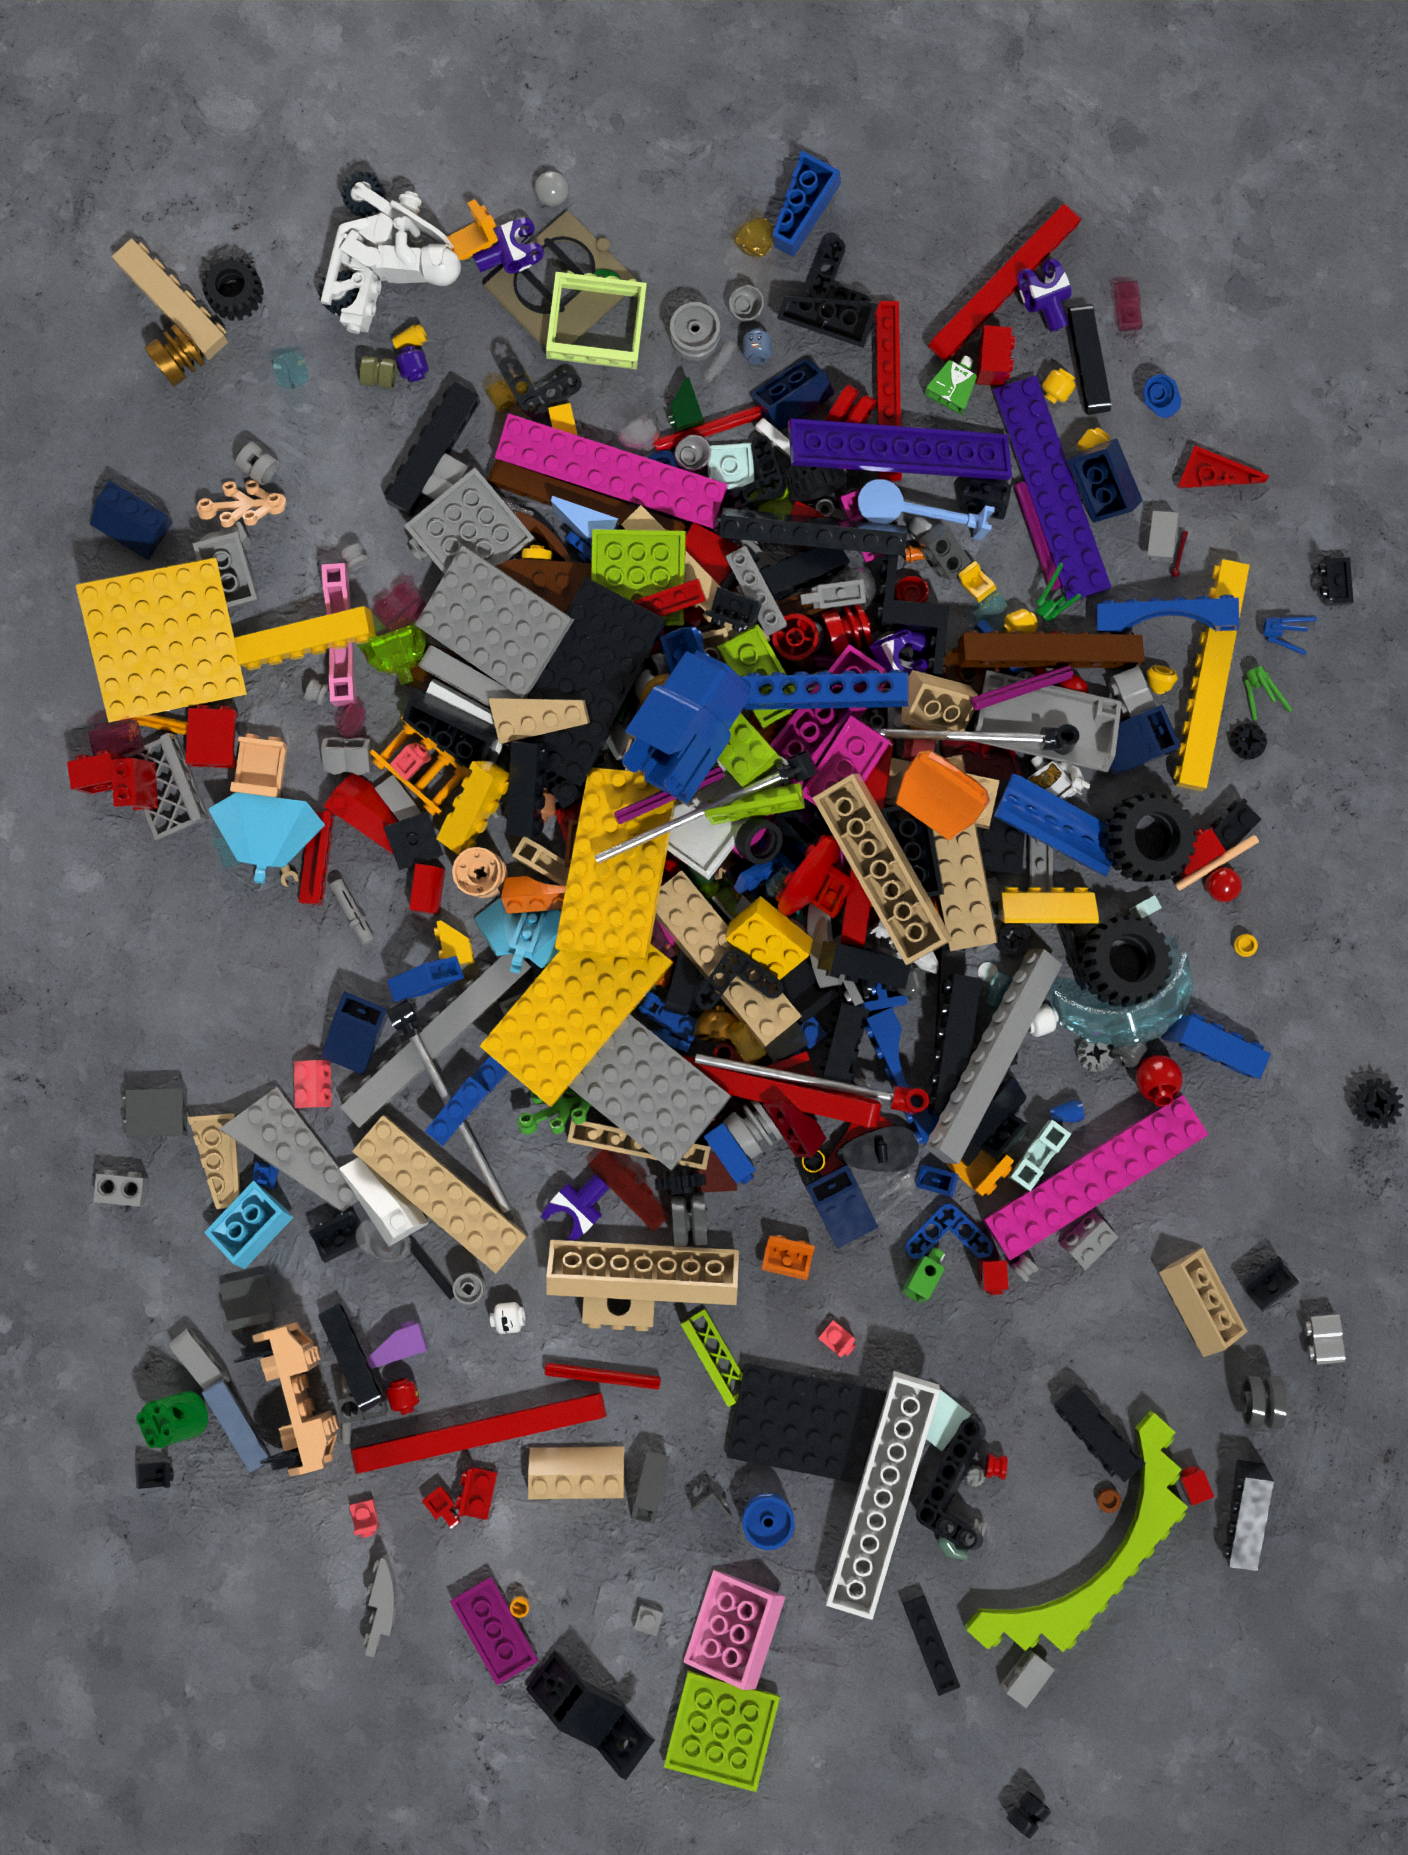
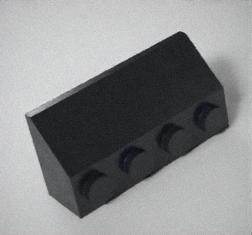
[881,805,945,897]

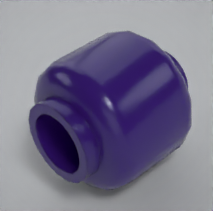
[396,346,429,382]

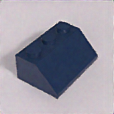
[749,357,835,431]
[1067,438,1143,523]
[90,480,173,560]

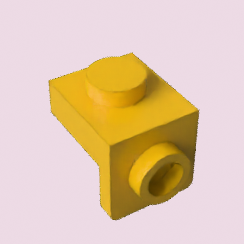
[958,561,996,603]

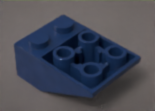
[1109,704,1181,777]
[321,991,388,1075]
[805,1165,878,1249]

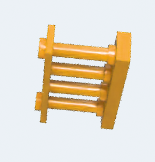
[370,716,472,817]

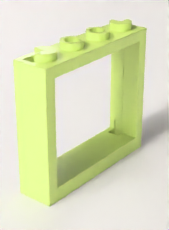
[546,271,647,370]

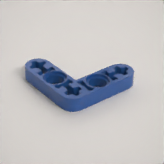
[905,1203,993,1259]

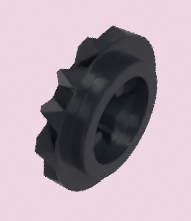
[1230,723,1267,760]
[995,922,1031,957]

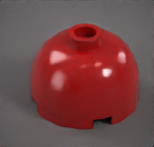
[772,613,819,660]

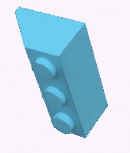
[204,1181,294,1269]

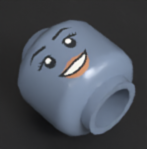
[743,328,772,364]

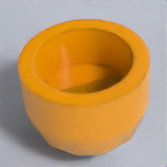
[510,1596,530,1618]

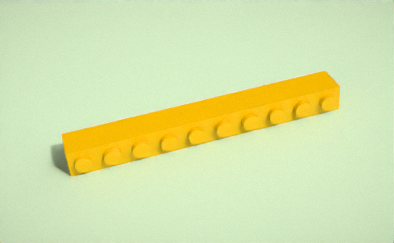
[1173,559,1250,791]

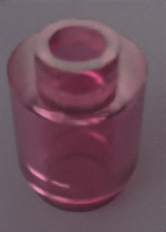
[336,704,366,739]

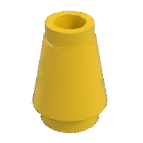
[392,324,428,351]

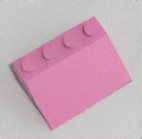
[683,1570,786,1690]

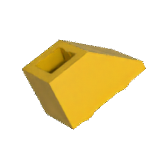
[434,920,475,966]

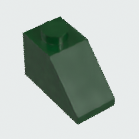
[668,377,704,432]

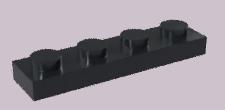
[902,1595,960,1696]

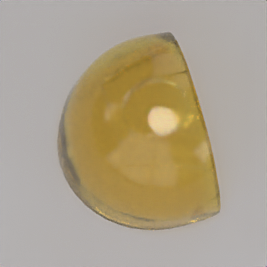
[734,218,774,258]

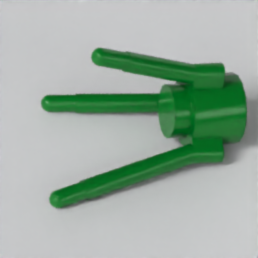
[1035,563,1081,622]

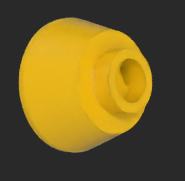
[1147,665,1178,694]

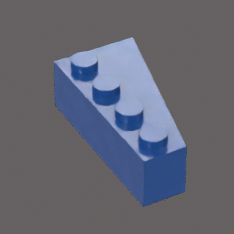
[772,150,841,257]
[1162,1013,1271,1079]

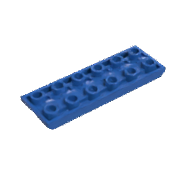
[994,774,1113,877]

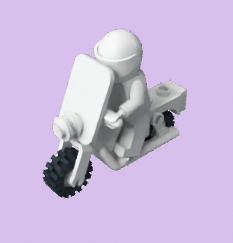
[318,171,461,334]

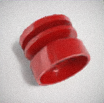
[819,604,873,659]

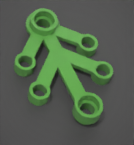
[517,1087,592,1135]

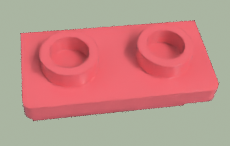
[294,1060,332,1108]

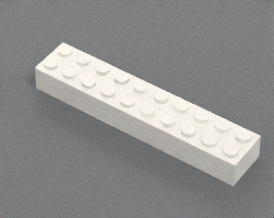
[826,1371,940,1620]

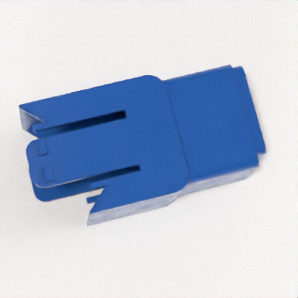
[622,650,751,804]

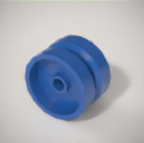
[742,1492,795,1550]

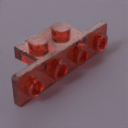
[589,1150,669,1231]

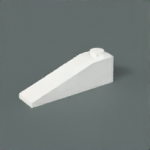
[339,1157,429,1247]

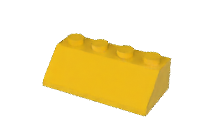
[998,887,1099,923]

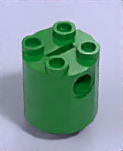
[136,1391,208,1448]

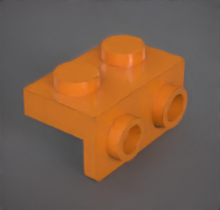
[761,1235,815,1281]

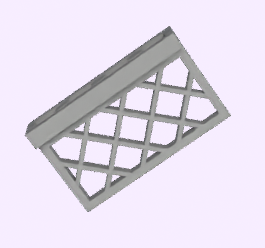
[122,733,210,841]

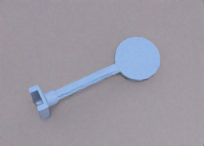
[858,479,995,540]

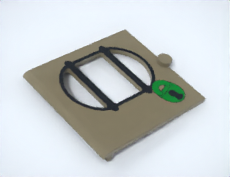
[484,210,638,350]

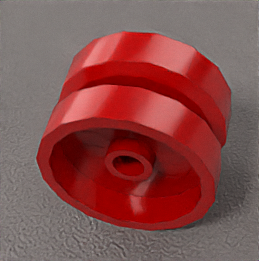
[825,384,876,424]

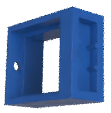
[387,956,464,1002]
[704,1123,756,1185]

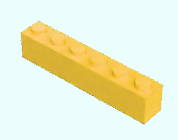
[234,606,376,670]

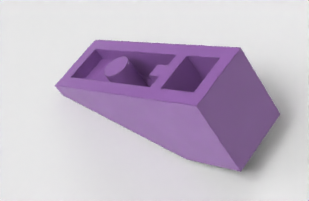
[367,1320,429,1369]

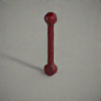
[1171,530,1188,577]

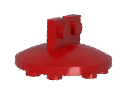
[776,834,855,918]

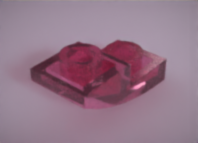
[1114,281,1143,332]

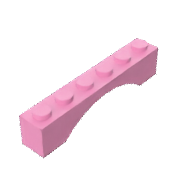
[321,563,357,706]

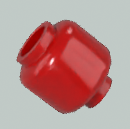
[386,1378,420,1415]

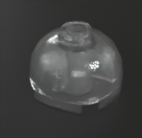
[614,410,661,453]
[830,565,877,610]

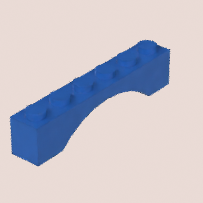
[1097,595,1239,635]
[863,1007,940,1147]

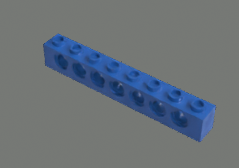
[737,670,909,710]

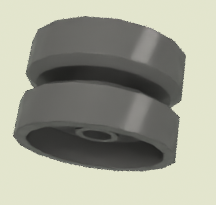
[671,1193,709,1247]
[1242,1376,1287,1429]

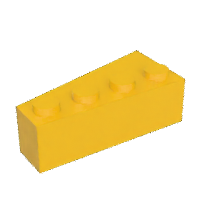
[436,761,510,855]

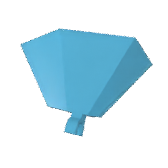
[208,792,325,884]
[474,897,561,974]

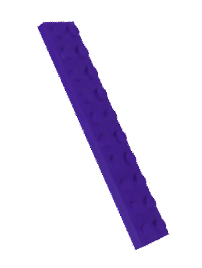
[992,375,1111,602]
[788,418,1012,480]

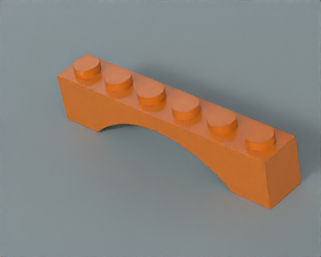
[501,876,566,914]

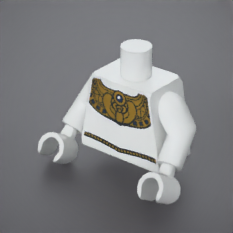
[1028,756,1090,800]

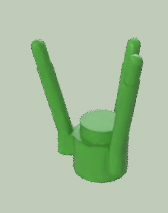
[1244,666,1292,721]

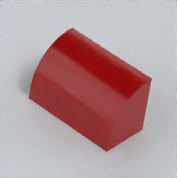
[409,864,445,915]

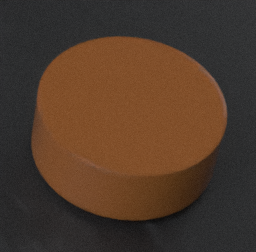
[1096,1488,1121,1513]

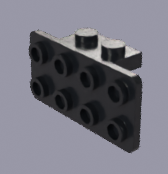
[960,1076,1030,1167]

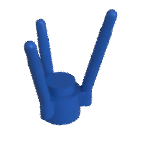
[1263,617,1317,655]

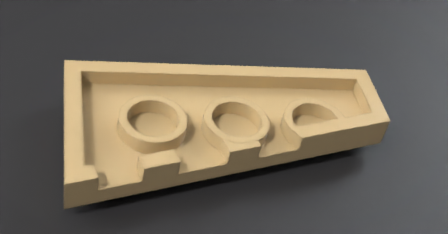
[488,698,590,744]
[187,1113,241,1209]

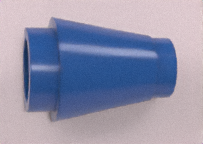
[1050,1100,1085,1122]

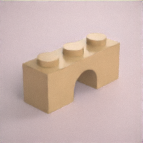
[582,1297,655,1331]

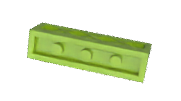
[705,783,805,825]
[680,1309,742,1407]

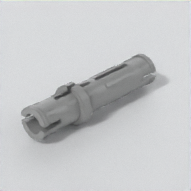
[329,879,375,946]

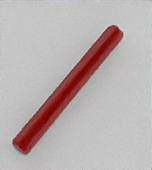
[653,406,762,452]
[544,1363,661,1390]

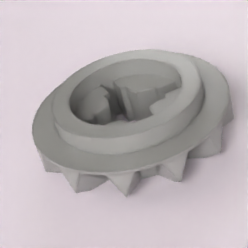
[1077,1034,1114,1072]

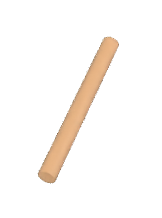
[1174,834,1259,891]

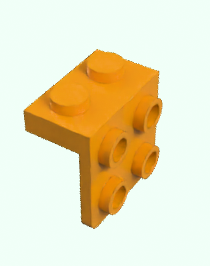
[447,199,498,261]
[946,1151,1014,1196]

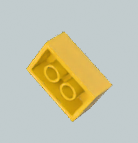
[725,896,813,980]

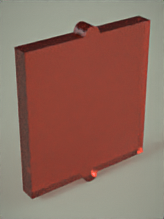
[693,1153,737,1193]

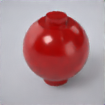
[1135,1055,1183,1106]

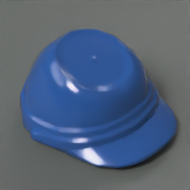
[1142,374,1181,418]

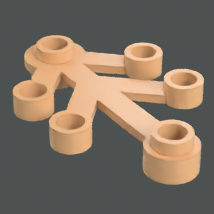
[197,480,286,527]

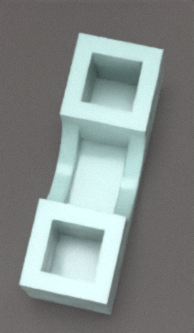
[1008,1120,1071,1191]

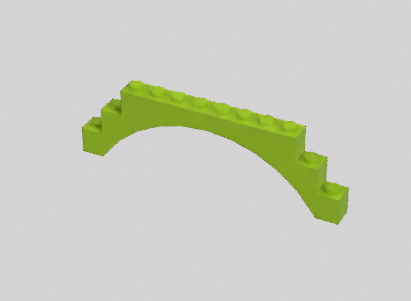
[964,1411,1188,1652]

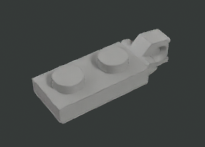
[800,580,866,609]

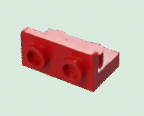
[455,1466,498,1520]

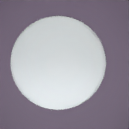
[978,962,998,982]

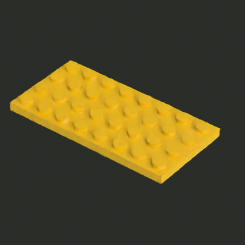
[555,768,676,960]
[480,943,673,1107]

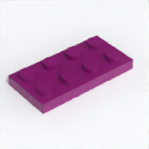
[450,1576,539,1685]

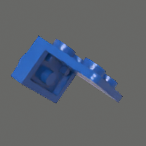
[658,627,709,674]

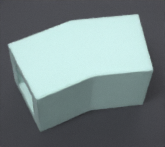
[1129,895,1162,919]

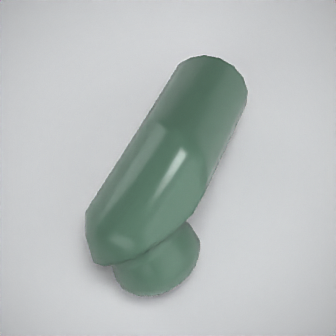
[938,1531,968,1561]

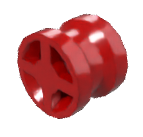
[985,1454,1008,1480]

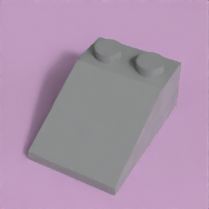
[193,531,260,609]

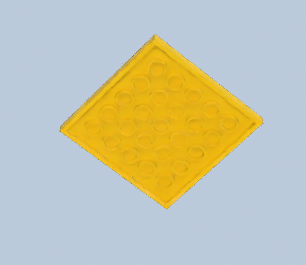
[76,557,247,723]

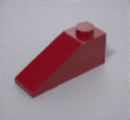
[763,1101,827,1158]

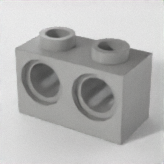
[93,1169,148,1207]

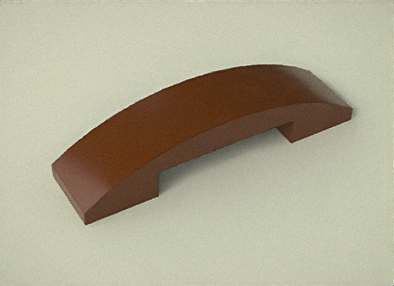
[515,511,572,562]

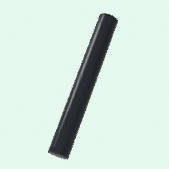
[406,1240,455,1300]

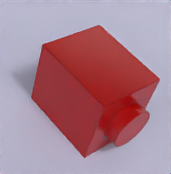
[1179,1466,1214,1506]

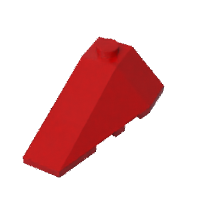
[324,773,399,854]

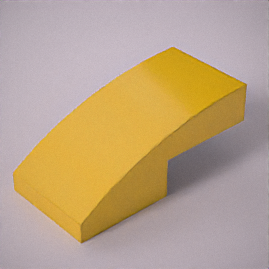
[548,403,578,436]

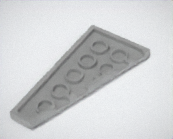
[219,1087,359,1213]

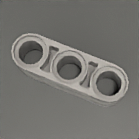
[169,1328,230,1390]

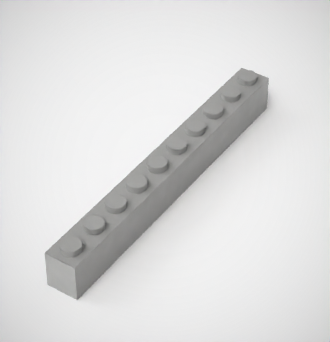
[925,949,1062,1164]
[340,954,532,1128]

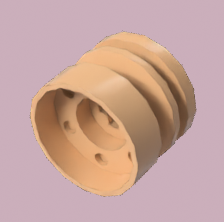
[452,847,508,898]

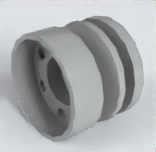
[723,1100,783,1160]

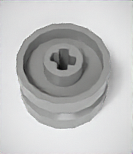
[670,302,720,361]

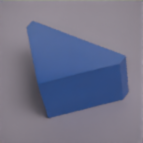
[915,1164,959,1197]

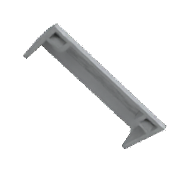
[973,670,1122,772]

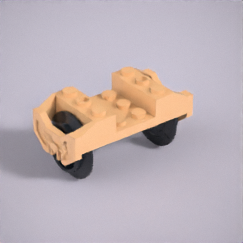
[234,1322,340,1476]

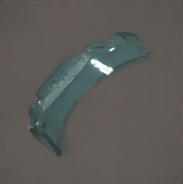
[1052,953,1193,1047]

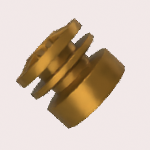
[144,324,205,387]

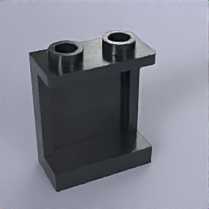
[780,957,840,1025]

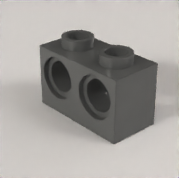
[918,523,971,580]

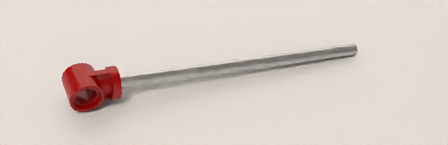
[695,1054,929,1115]

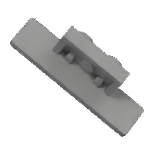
[726,546,787,636]

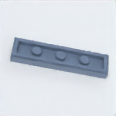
[202,1379,270,1472]

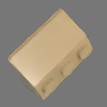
[901,670,978,731]

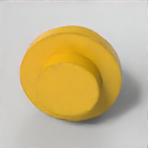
[1234,934,1258,957]

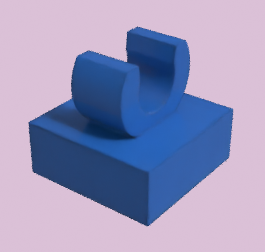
[252,1162,279,1189]

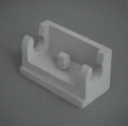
[1147,511,1179,563]
[1000,1648,1055,1708]

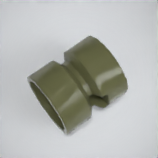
[360,355,397,389]

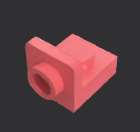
[390,742,432,781]
[818,1320,856,1357]
[349,1498,380,1538]

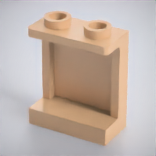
[230,734,288,798]

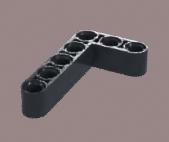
[916,1418,986,1550]

